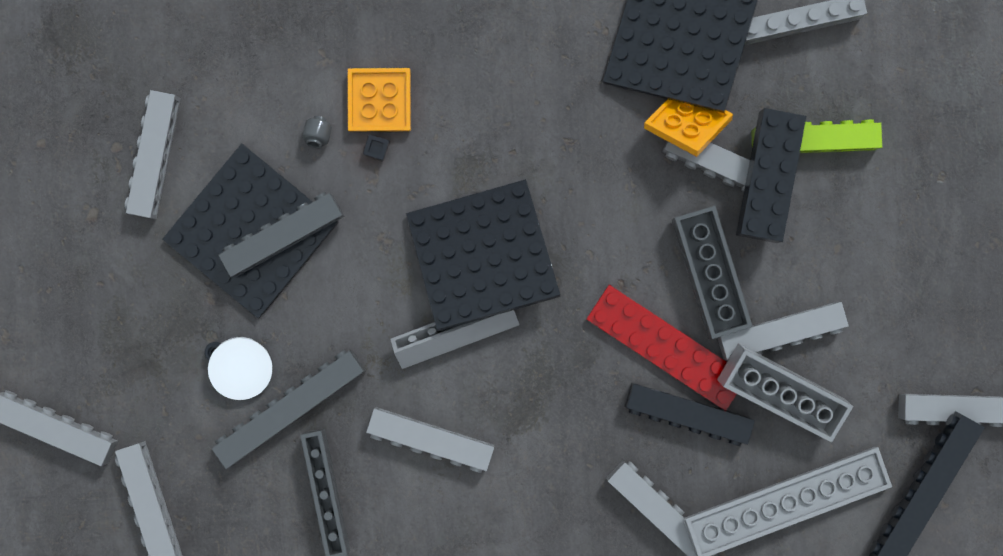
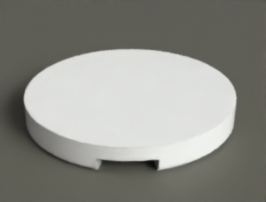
[208,337,272,400]

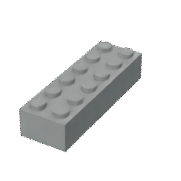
[717,343,854,442]

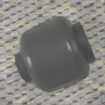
[302,116,332,148]

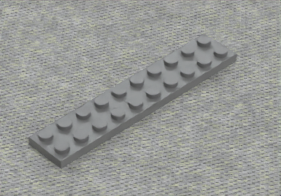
[683,447,892,556]

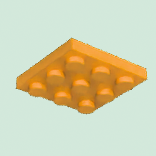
[348,68,411,132]
[644,99,733,157]

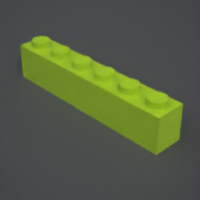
[751,119,882,153]

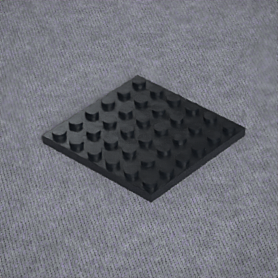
[603,0,758,113]
[162,143,338,318]
[406,179,561,331]

